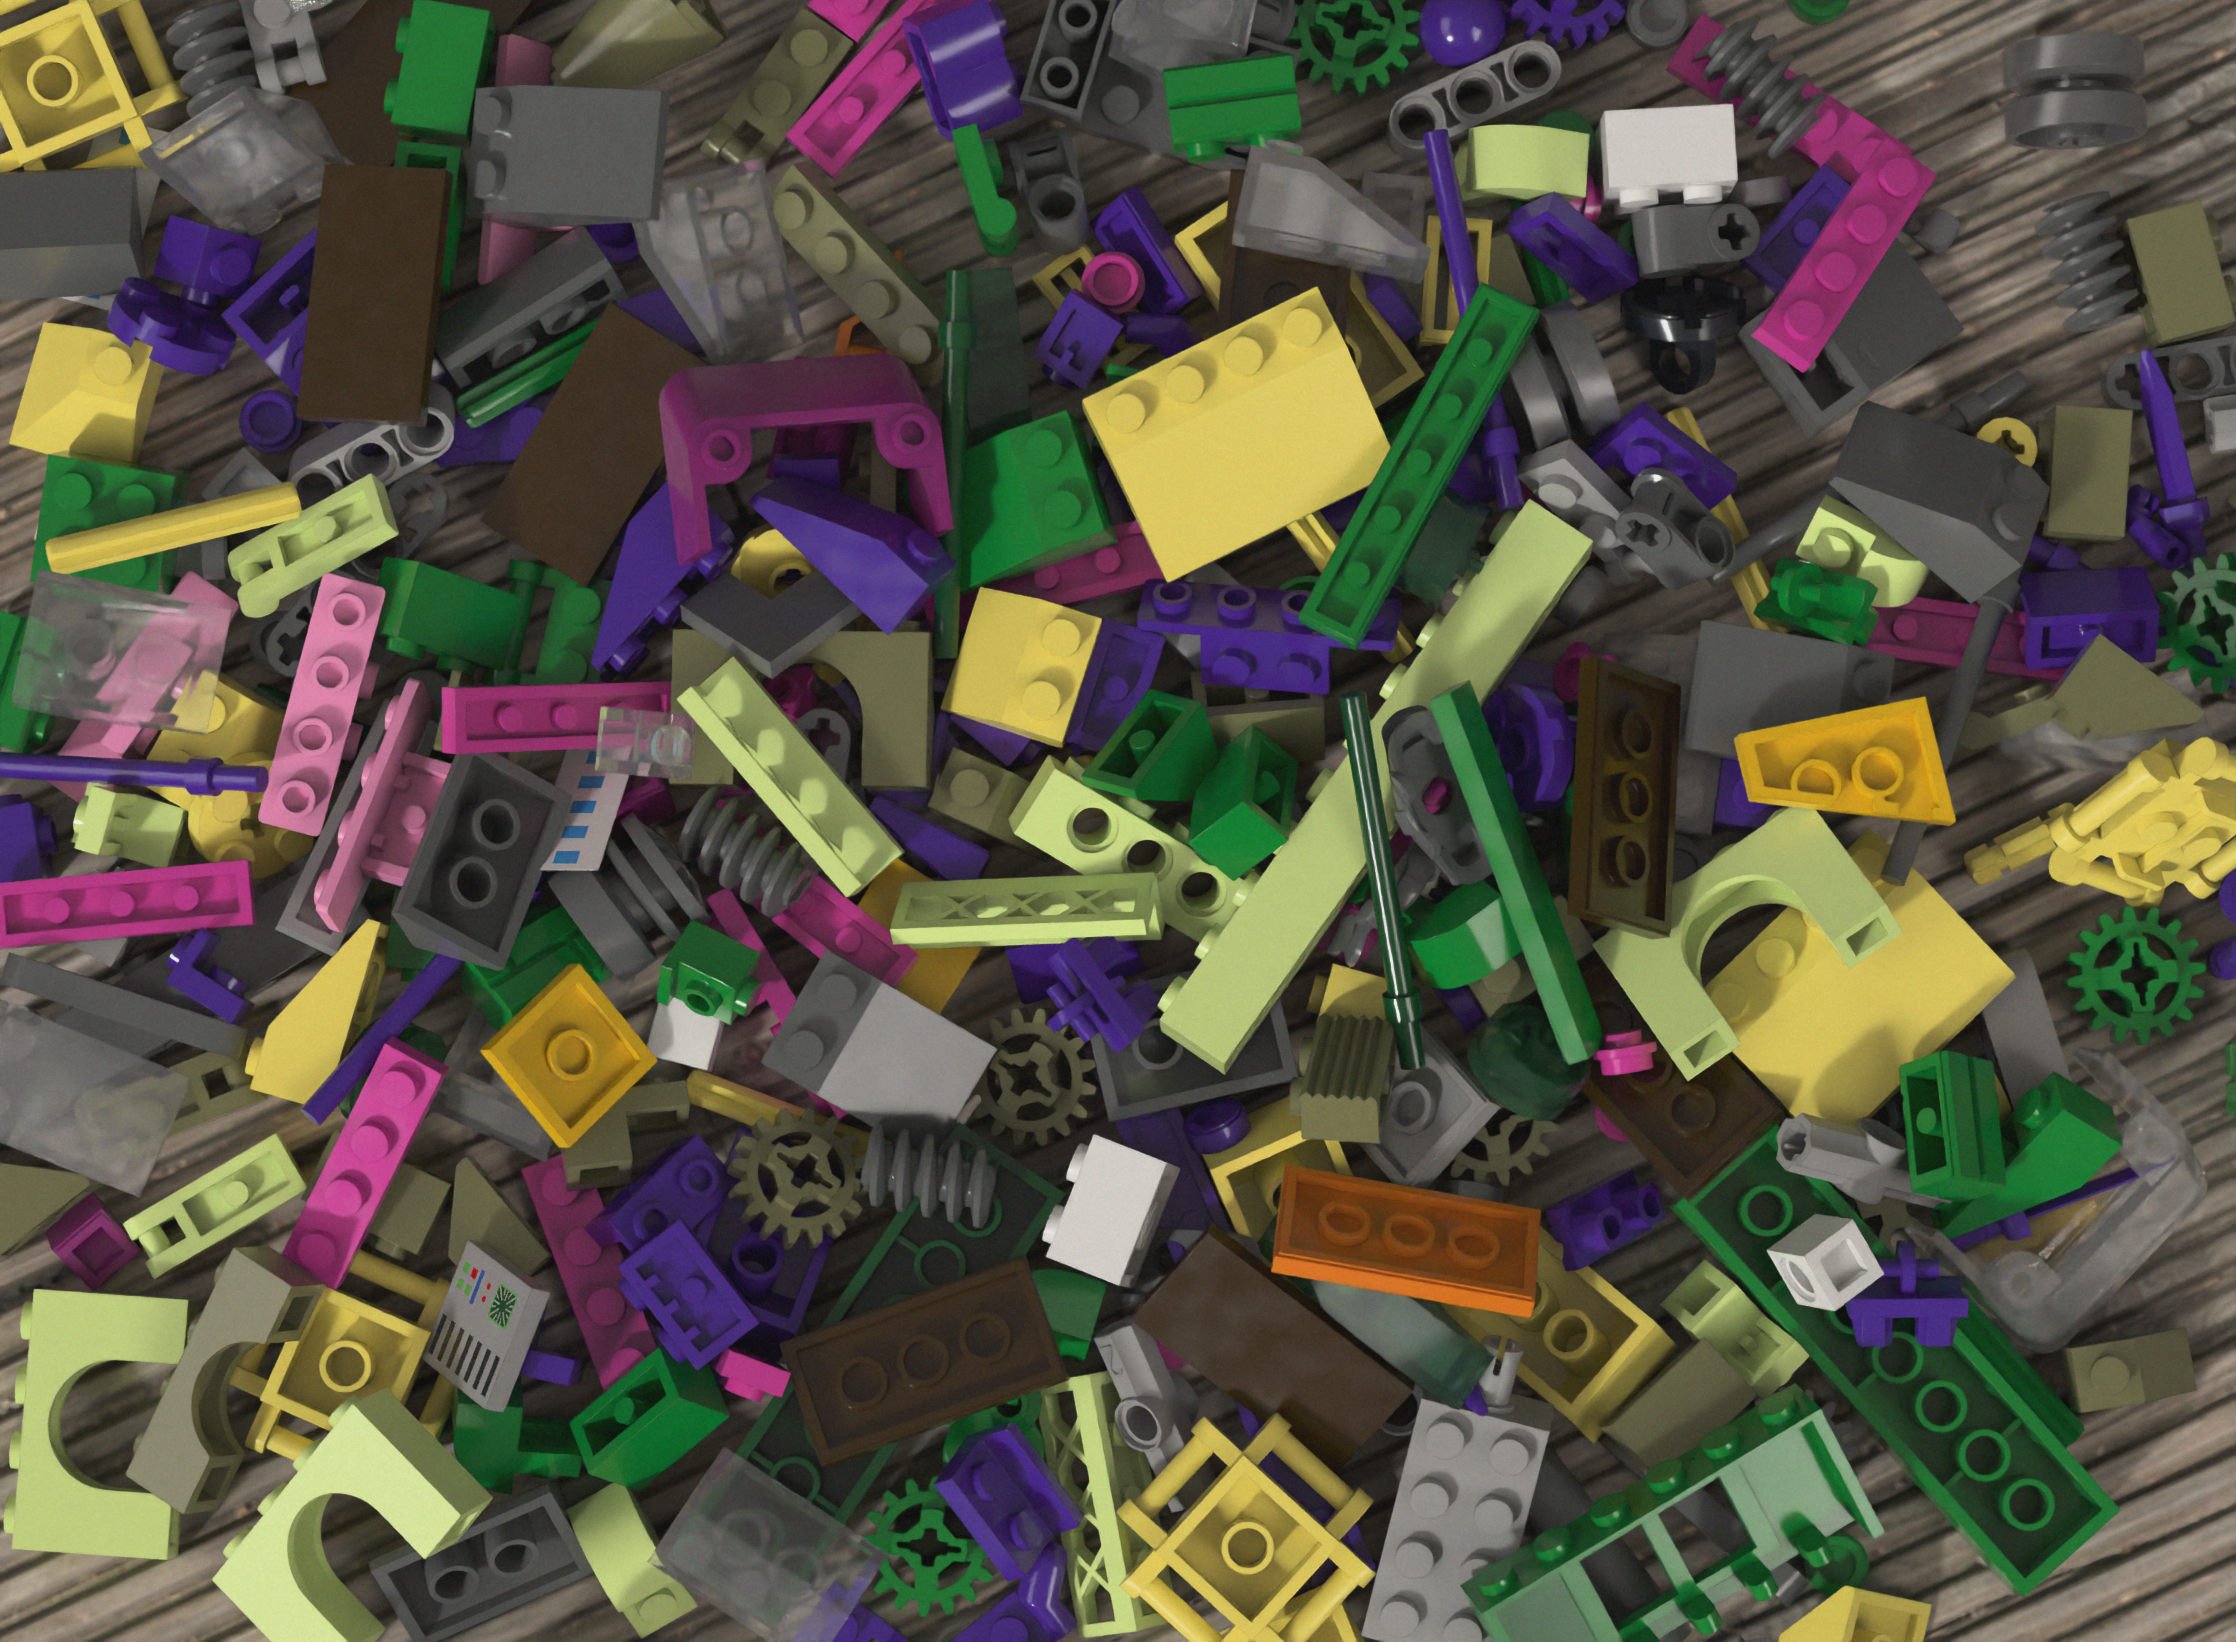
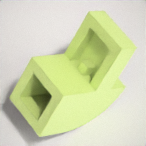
[1454,125,1590,207]
[1795,494,1931,607]
[71,783,193,868]
[1660,1259,1810,1401]
[566,1483,698,1639]

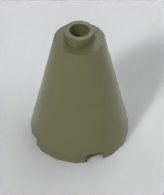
[550,0,729,89]

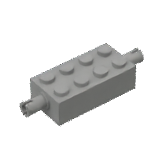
[1361,1335,1554,1642]

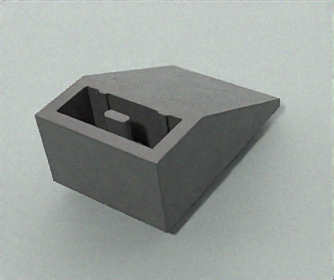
[1735,237,1964,440]

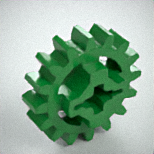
[1284,0,1420,98]
[2156,552,2236,693]
[2062,906,2206,1046]
[860,1475,994,1617]

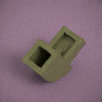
[561,1077,690,1192]

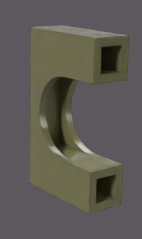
[669,621,936,792]

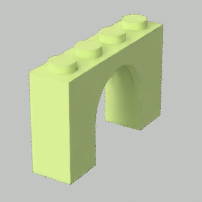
[1592,806,1903,1081]
[4,1288,199,1560]
[212,1388,493,1642]

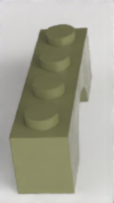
[125,1246,326,1515]

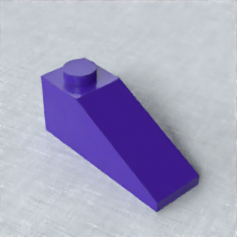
[748,473,958,635]

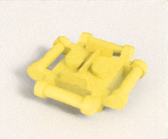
[0,0,189,172]
[2048,737,2236,911]
[229,1249,454,1461]
[1116,1412,1377,1642]

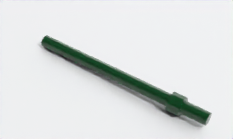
[932,270,977,658]
[1339,691,1426,1070]

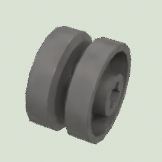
[2002,33,2147,150]
[1501,298,1621,454]

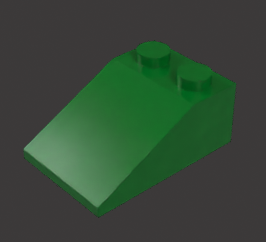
[900,410,1119,597]

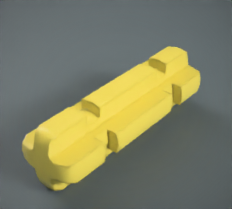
[1963,803,2075,886]

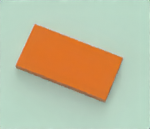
[1271,1165,1541,1318]

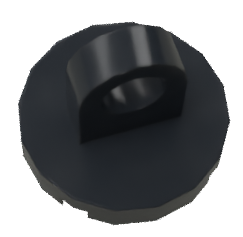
[1620,275,1746,395]

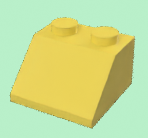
[940,587,1102,749]
[145,668,286,828]

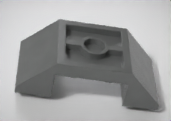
[1020,0,1301,171]

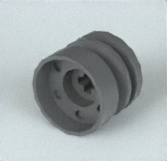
[544,812,713,984]

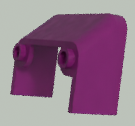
[659,353,953,566]

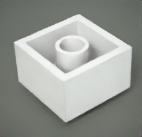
[1594,104,1738,220]
[1042,1134,1180,1289]

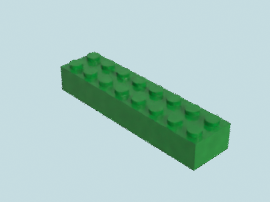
[1668,1125,2121,1597]

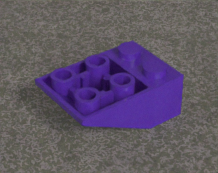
[221,228,454,457]
[591,480,738,682]

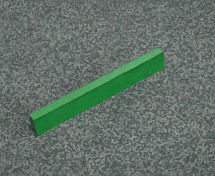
[1298,282,1540,651]
[1429,680,1604,1065]

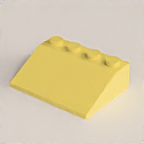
[1082,286,1391,583]
[1704,828,2016,1126]

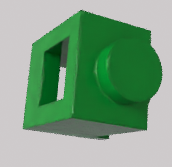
[656,919,763,1025]

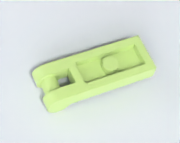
[228,473,399,618]
[123,1133,308,1280]

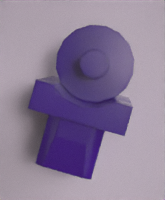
[1046,936,1160,1054]
[1545,1169,1665,1272]
[1845,1240,1969,1347]

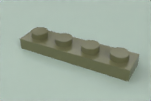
[758,161,945,388]

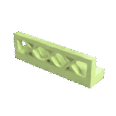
[677,656,905,897]
[890,872,1165,949]
[1039,1370,1173,1638]

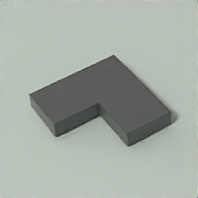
[680,568,864,679]

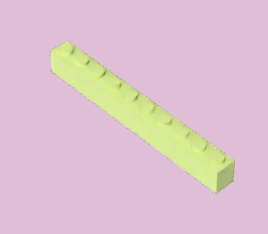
[1157,499,1593,1075]

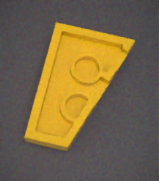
[1734,696,1956,826]

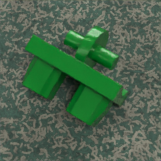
[1753,557,1879,647]

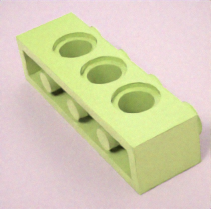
[1008,755,1264,943]

